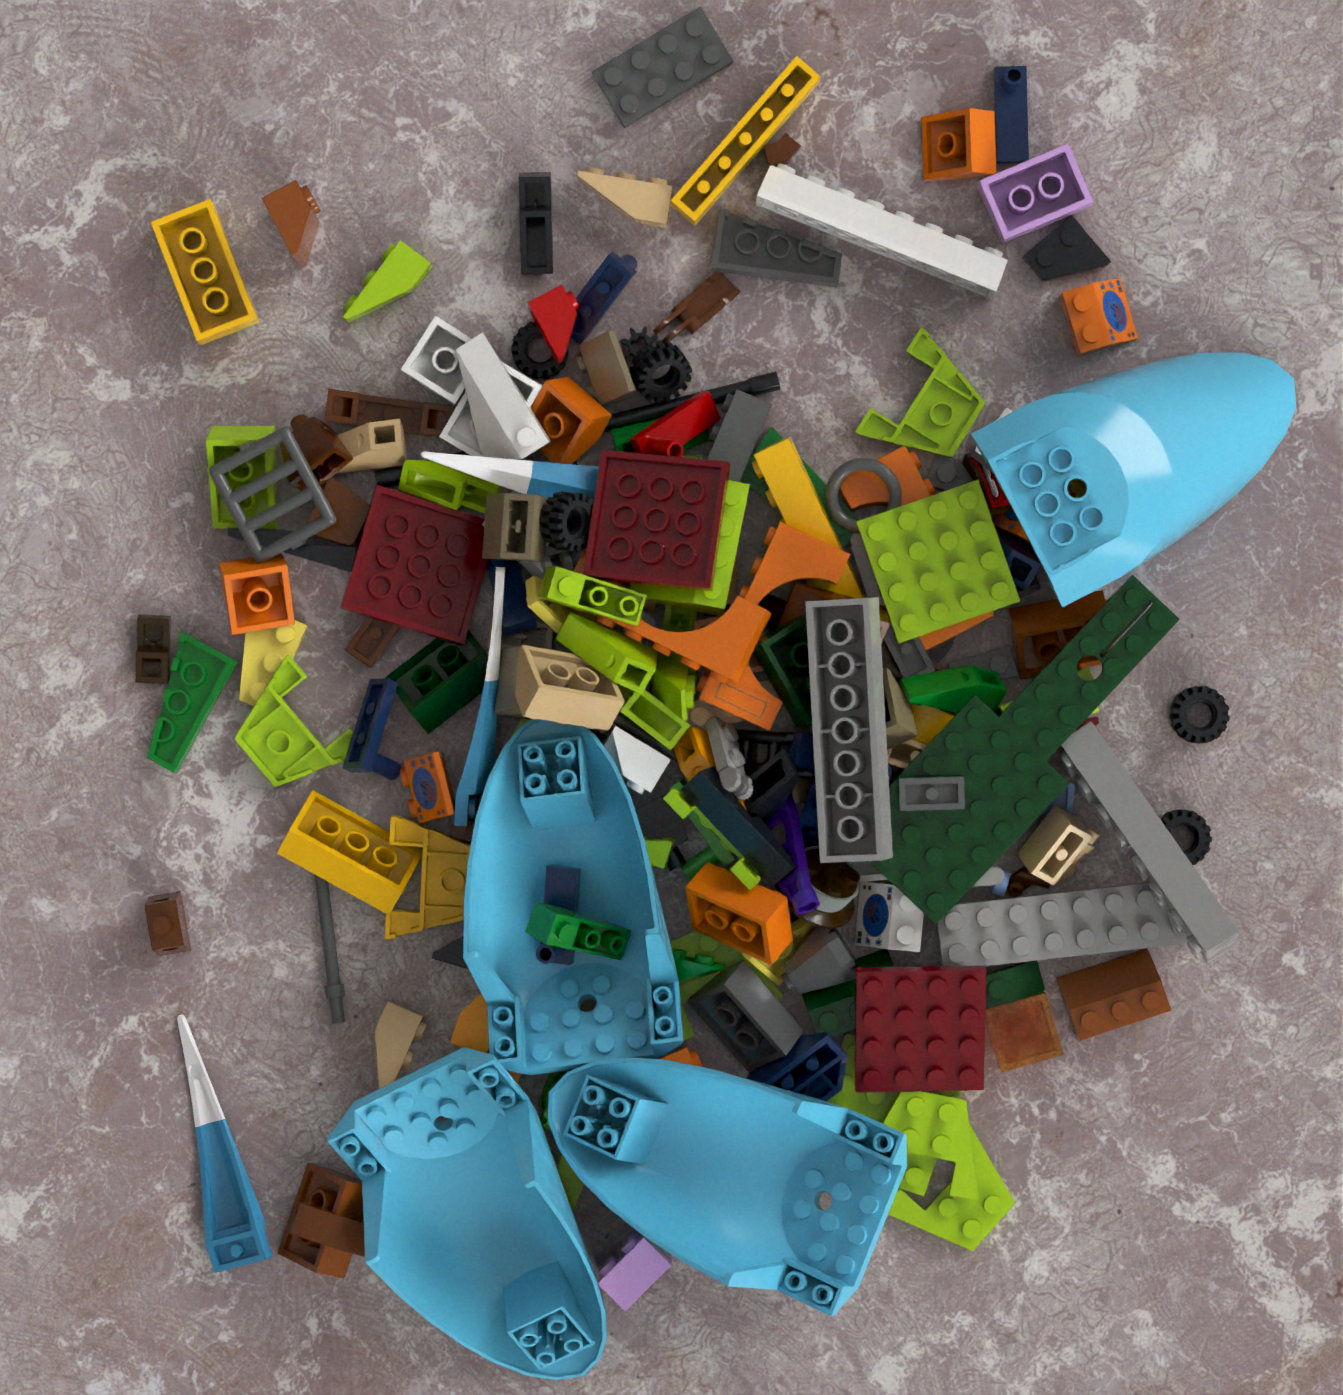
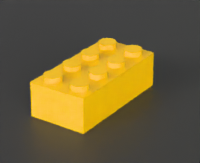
[151,199,260,345]

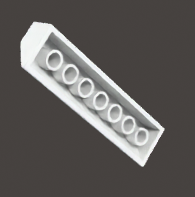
[756,163,1008,299]

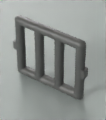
[209,427,336,563]

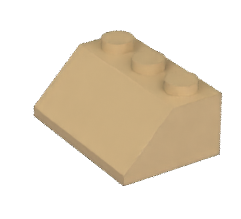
[515,645,625,731]

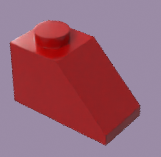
[528,285,579,365]

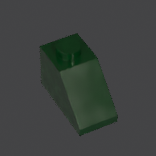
[986,960,1045,1009]

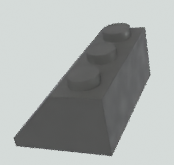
[687,960,805,1071]

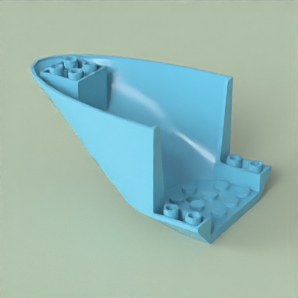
[971,353,1296,608]
[463,719,684,1075]
[327,1047,607,1380]
[548,1057,907,1316]

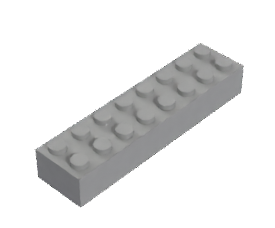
[805,597,893,863]
[1058,721,1240,965]
[936,882,1188,966]

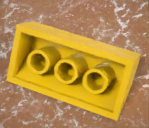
[277,790,423,915]

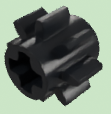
[621,326,658,359]

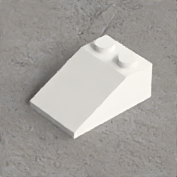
[439,361,543,457]

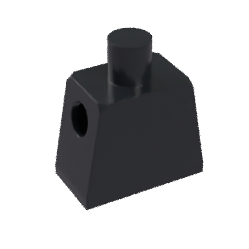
[635,792,689,871]

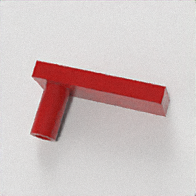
[630,390,721,457]

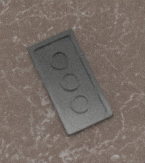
[592,6,733,128]

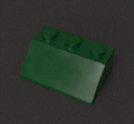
[753,614,812,727]
[385,629,500,734]
[802,949,894,1037]

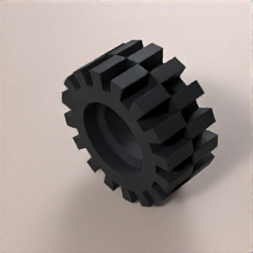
[511,321,569,380]
[629,341,692,403]
[539,491,593,552]
[1169,686,1230,744]
[1161,809,1212,865]

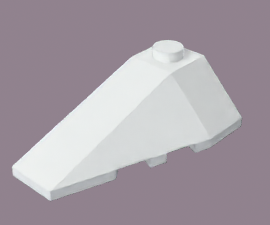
[456,332,551,460]

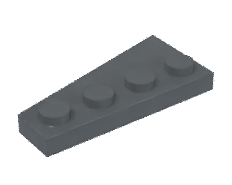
[711,207,842,288]

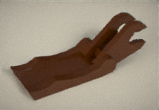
[653,272,741,345]

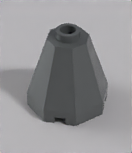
[781,926,861,994]

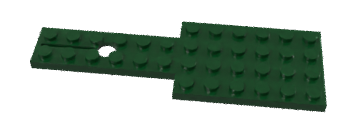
[869,575,1180,925]

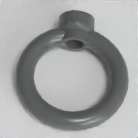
[825,458,902,534]

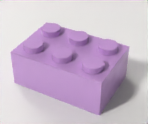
[977,144,1093,245]
[598,1229,672,1311]

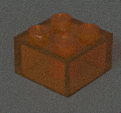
[985,991,1064,1072]

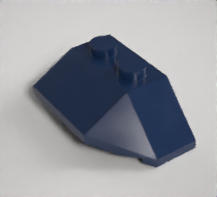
[746,1032,848,1102]

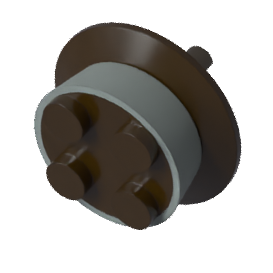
[775,846,860,929]

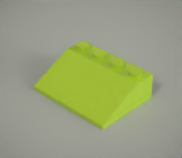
[630,480,750,616]

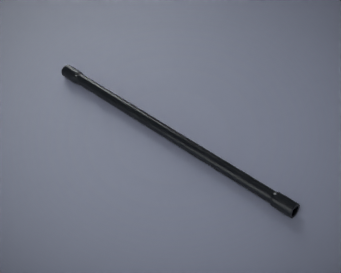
[374,371,781,488]

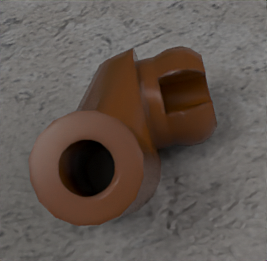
[1007,867,1050,897]

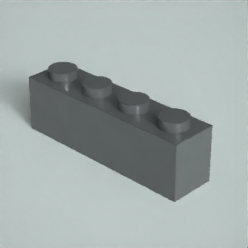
[700,389,772,482]

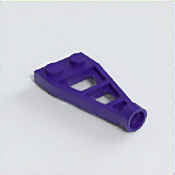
[766,793,820,914]

